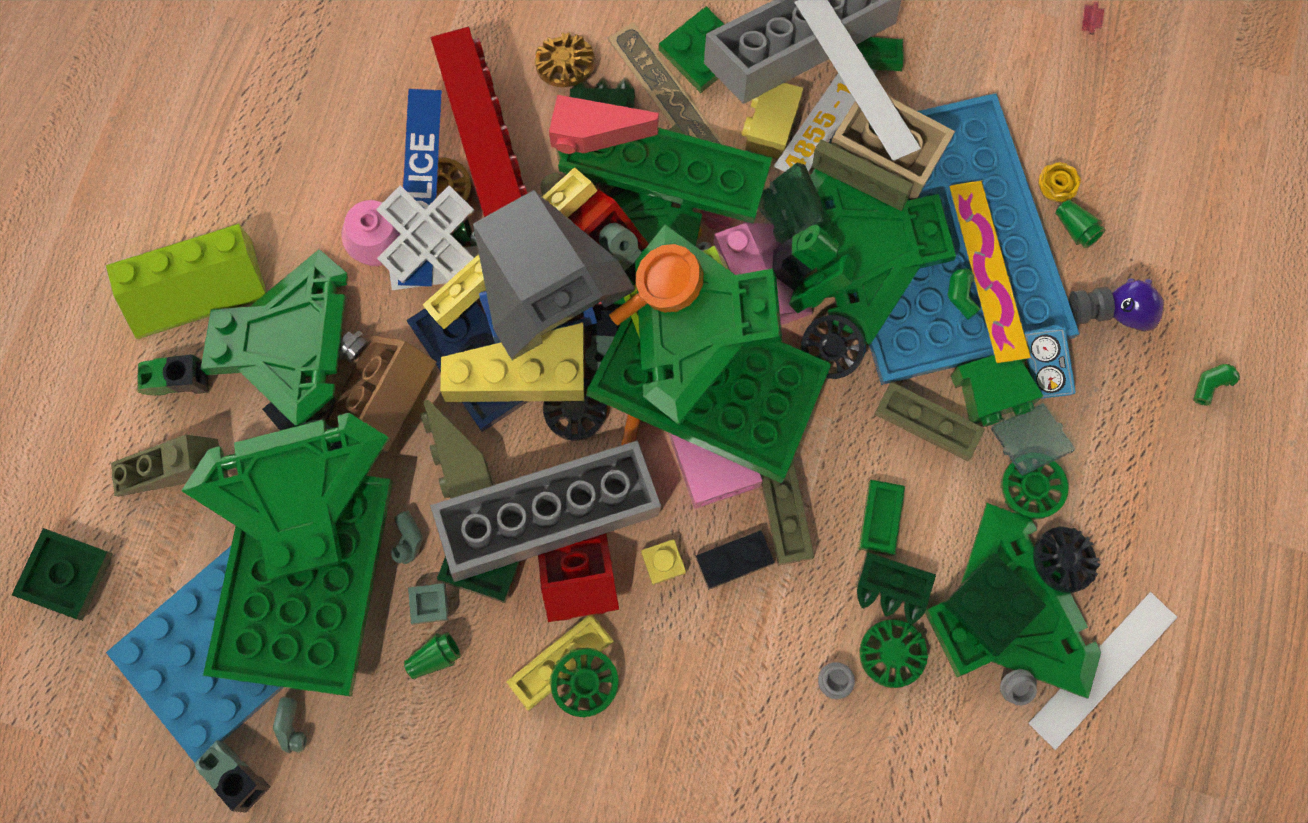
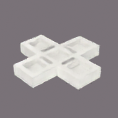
[376,185,475,283]

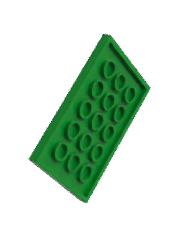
[586,316,831,484]
[203,476,393,697]

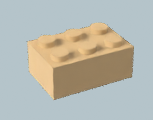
[831,96,955,200]

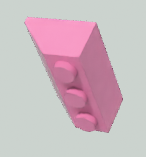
[713,222,813,325]

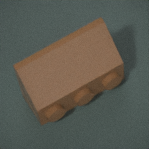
[325,335,436,453]

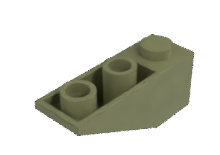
[421,400,493,499]
[111,435,219,497]

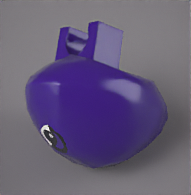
[1112,278,1164,332]

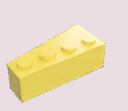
[440,323,584,402]

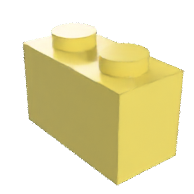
[742,83,803,159]

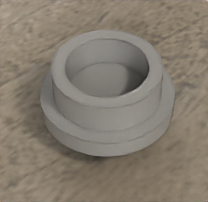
[339,331,368,363]
[818,662,855,699]
[1000,669,1037,706]

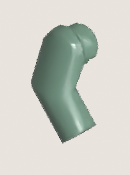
[273,698,307,753]

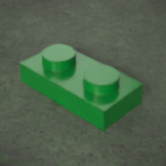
[789,253,856,314]

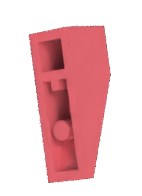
[549,95,659,154]

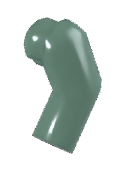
[391,510,423,564]

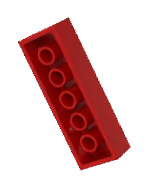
[430,26,528,217]

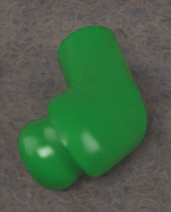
[947,268,981,320]
[1193,364,1240,406]

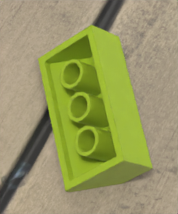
[106,224,267,339]

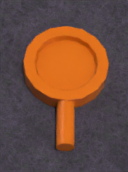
[609,244,703,326]

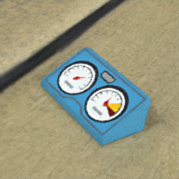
[1024,325,1076,399]

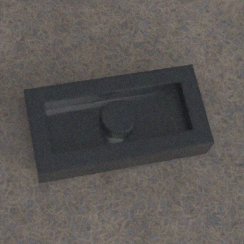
[695,530,775,590]

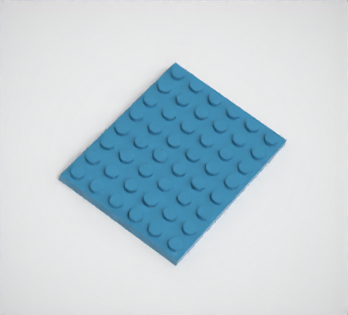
[826,93,1080,385]

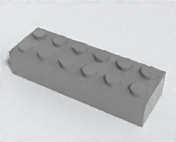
[704,0,901,104]
[430,440,661,582]

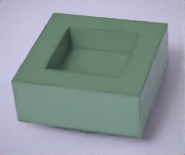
[408,583,449,625]

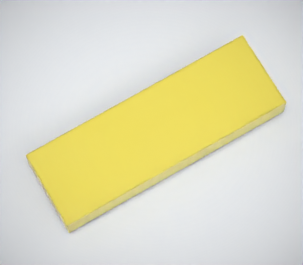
[506,615,614,711]

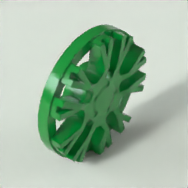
[1000,454,1069,519]
[859,619,928,688]
[550,647,618,717]

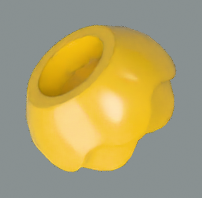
[1038,162,1081,202]

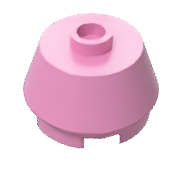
[341,200,400,266]

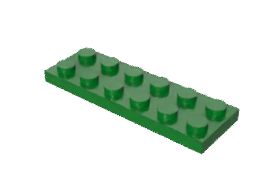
[558,128,772,224]

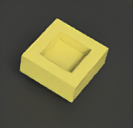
[641,539,686,586]

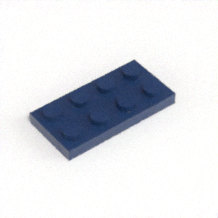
[406,301,529,432]

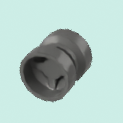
[1068,287,1115,325]

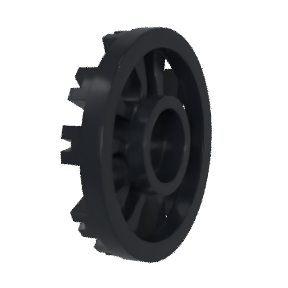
[801,314,866,379]
[543,378,607,441]
[1033,526,1100,593]

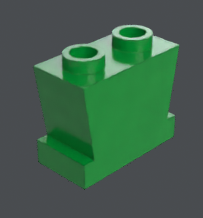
[951,355,1044,427]

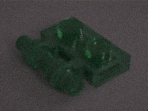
[761,162,831,244]

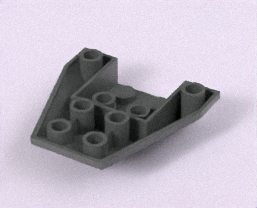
[473,190,635,360]

